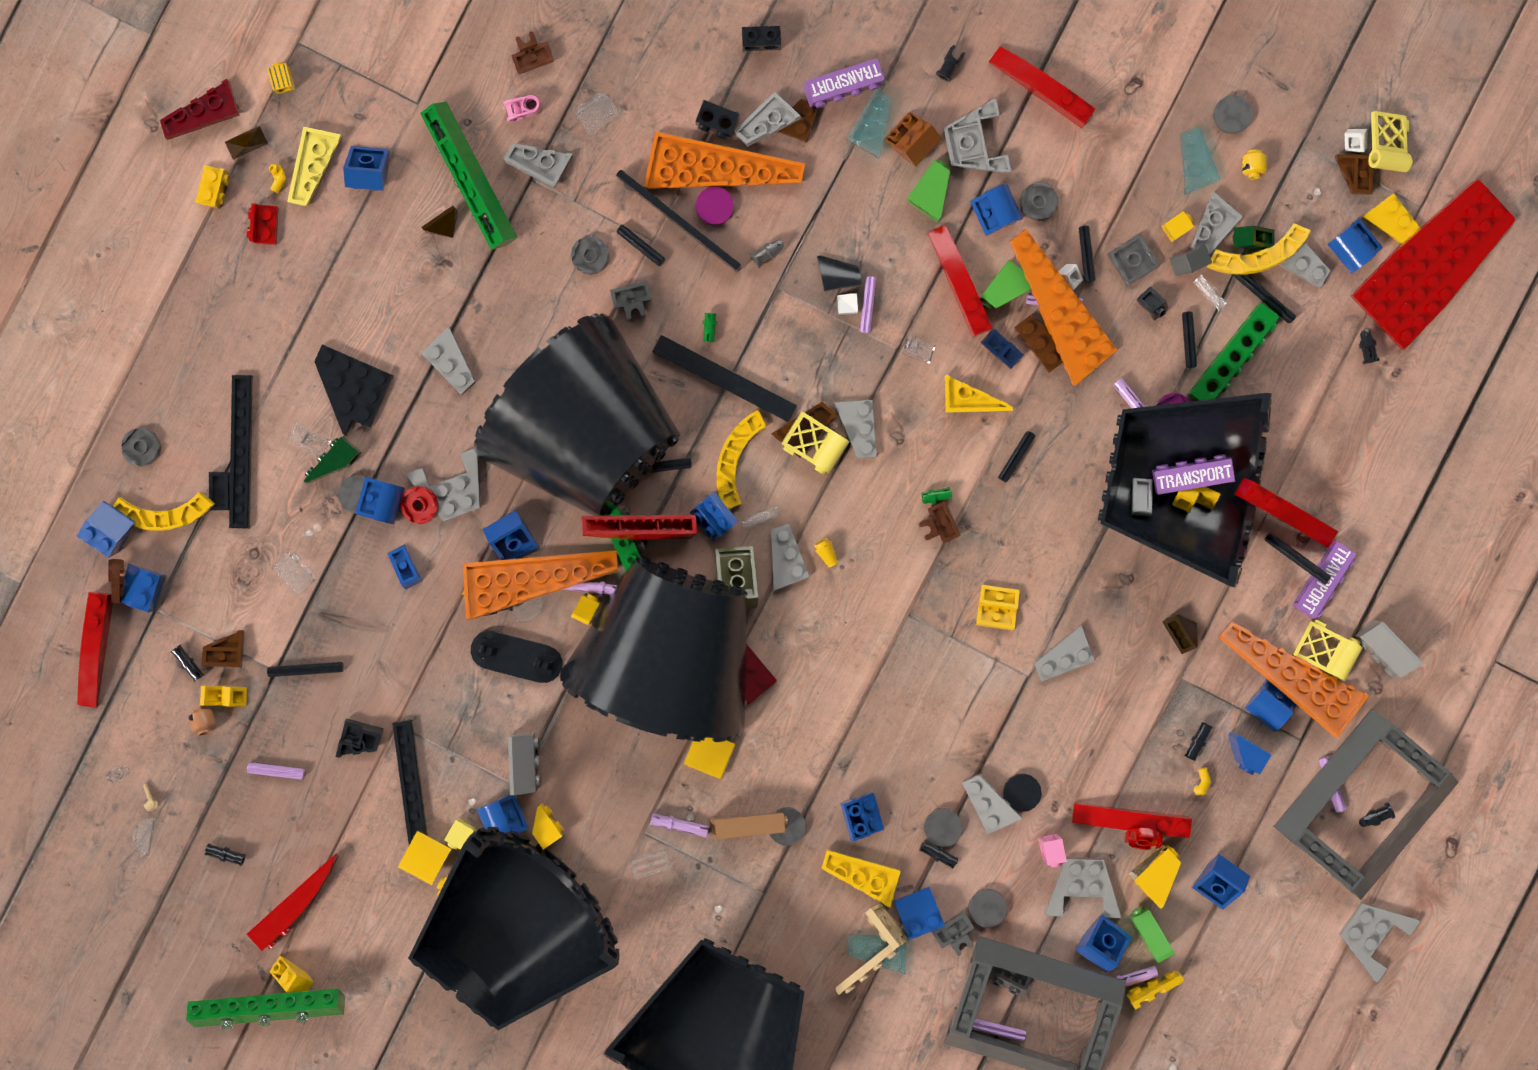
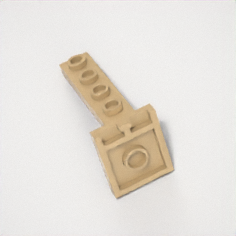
[836,903,909,995]

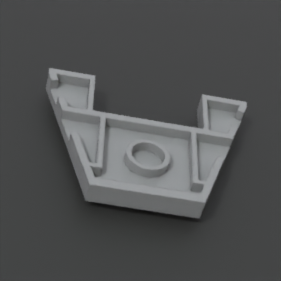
[943,99,1011,173]
[406,448,480,522]
[1045,858,1121,918]
[1339,902,1420,983]

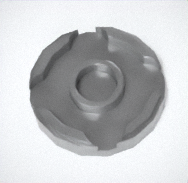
[1213,95,1253,134]
[1020,182,1058,221]
[571,236,609,275]
[121,428,161,466]
[338,475,365,513]
[770,807,806,846]
[924,808,962,847]
[968,888,1007,928]

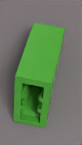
[906,160,950,222]
[980,260,1032,310]
[1129,906,1175,963]

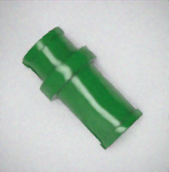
[702,313,718,342]
[921,487,952,504]

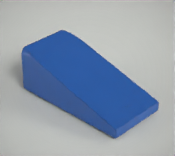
[387,545,422,589]

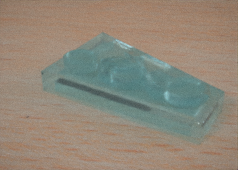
[846,89,892,159]
[1180,126,1221,195]
[848,935,906,975]

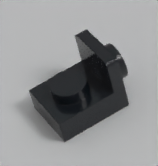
[1136,286,1168,321]

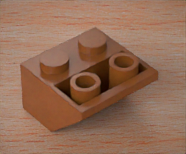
[884,112,942,167]

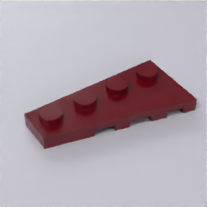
[160,79,240,140]
[745,643,777,705]

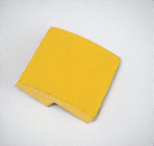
[976,585,1020,631]
[684,738,736,779]
[398,831,451,885]

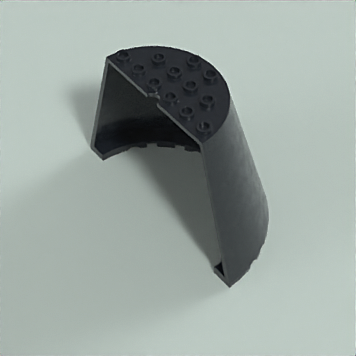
[474,313,680,516]
[1098,393,1272,588]
[560,556,747,742]
[408,827,620,1030]
[603,938,805,1070]

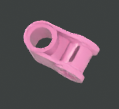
[503,95,542,122]

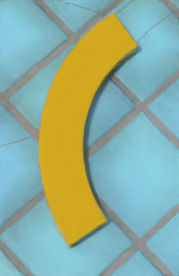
[1207,223,1311,275]
[716,410,767,510]
[113,491,215,531]

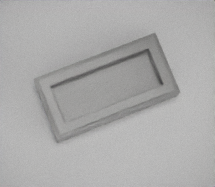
[1132,478,1152,516]

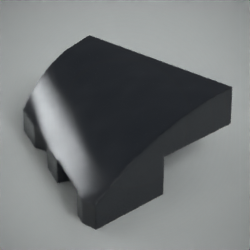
[817,255,862,292]
[335,718,384,758]

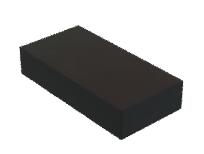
[209,472,230,511]

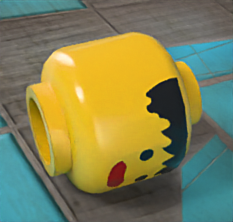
[1242,150,1267,180]

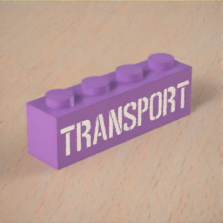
[803,58,885,108]
[1152,454,1235,494]
[1292,541,1356,619]

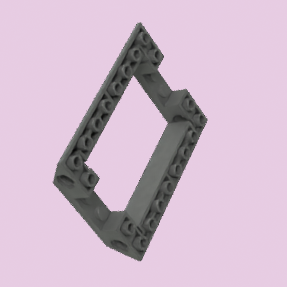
[1273,709,1459,900]
[944,935,1126,1070]

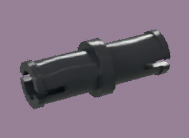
[171,645,204,682]
[1184,722,1213,761]
[919,840,958,869]
[204,843,246,866]

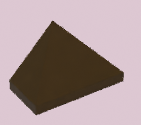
[225,126,268,160]
[421,206,458,238]
[1162,614,1198,654]

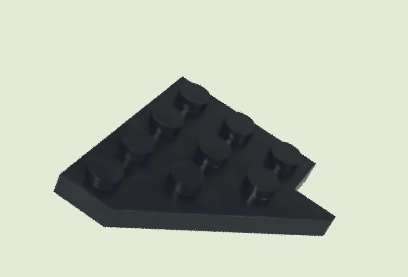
[314,344,394,435]

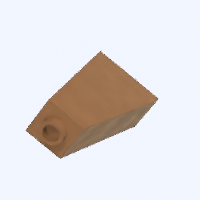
[710,812,788,840]

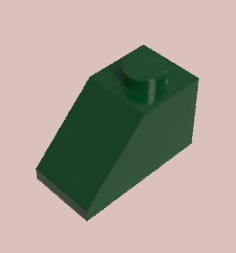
[1233,226,1274,249]

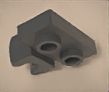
[610,281,652,321]
[932,911,974,956]

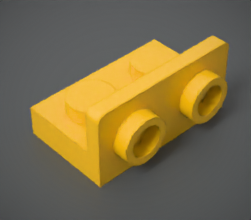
[195,165,230,209]

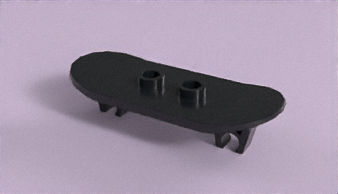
[470,631,563,683]

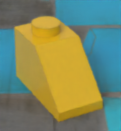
[571,593,601,625]

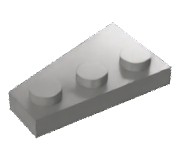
[734,92,802,146]
[834,400,877,459]
[1034,625,1095,682]
[962,774,1023,834]

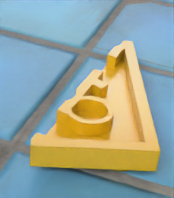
[944,375,1013,413]

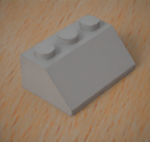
[1356,620,1423,678]
[508,733,541,795]

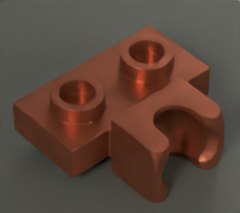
[511,31,554,75]
[918,501,961,544]
[108,559,124,603]

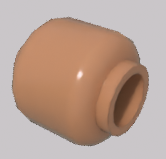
[188,706,216,736]

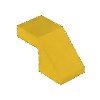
[1172,487,1220,513]
[200,686,247,707]

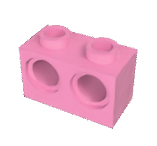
[1038,834,1067,867]

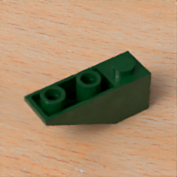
[304,437,362,483]

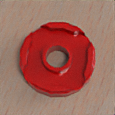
[400,486,438,524]
[1124,828,1163,850]

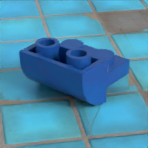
[970,184,1023,236]
[1327,218,1383,274]
[355,477,405,524]
[690,491,738,542]
[1244,679,1297,732]
[840,793,884,841]
[476,795,529,833]

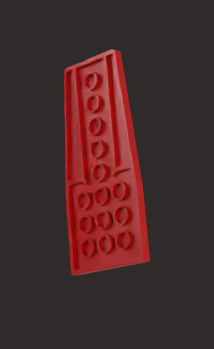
[1351,180,1515,350]

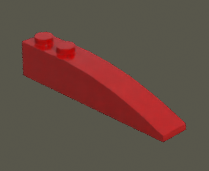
[989,46,1096,129]
[927,225,992,338]
[1235,478,1338,548]
[581,515,697,539]
[77,591,113,708]
[1072,803,1192,838]
[247,854,339,951]

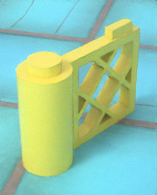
[1368,111,1413,172]
[781,411,850,475]
[1293,619,1363,681]

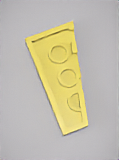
[287,127,342,207]

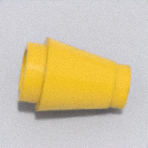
[814,538,838,568]

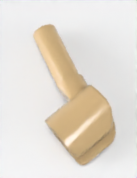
[143,784,158,811]

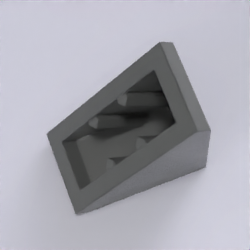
[1169,245,1212,276]

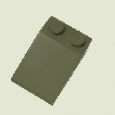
[715,546,758,608]

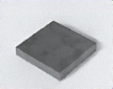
[1107,233,1161,286]

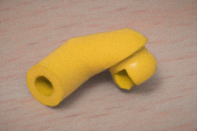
[269,164,286,194]
[1194,767,1211,796]

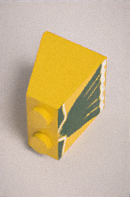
[1128,845,1181,909]

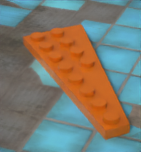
[644,132,805,189]
[1009,229,1117,386]
[463,550,618,620]
[1218,621,1369,738]

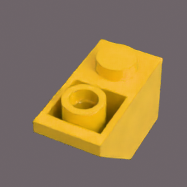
[532,803,564,849]
[270,956,314,993]

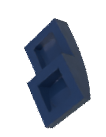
[980,328,1024,369]

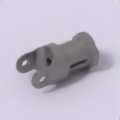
[750,240,784,268]

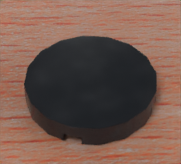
[1003,773,1042,812]

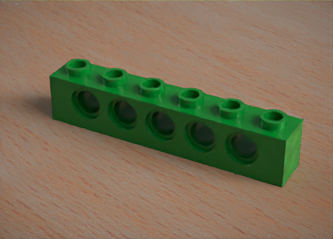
[1187,303,1279,401]

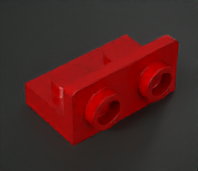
[246,203,279,245]

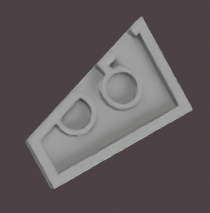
[504,143,573,189]
[1189,192,1243,254]
[1279,226,1330,288]
[421,327,475,395]
[771,523,810,591]

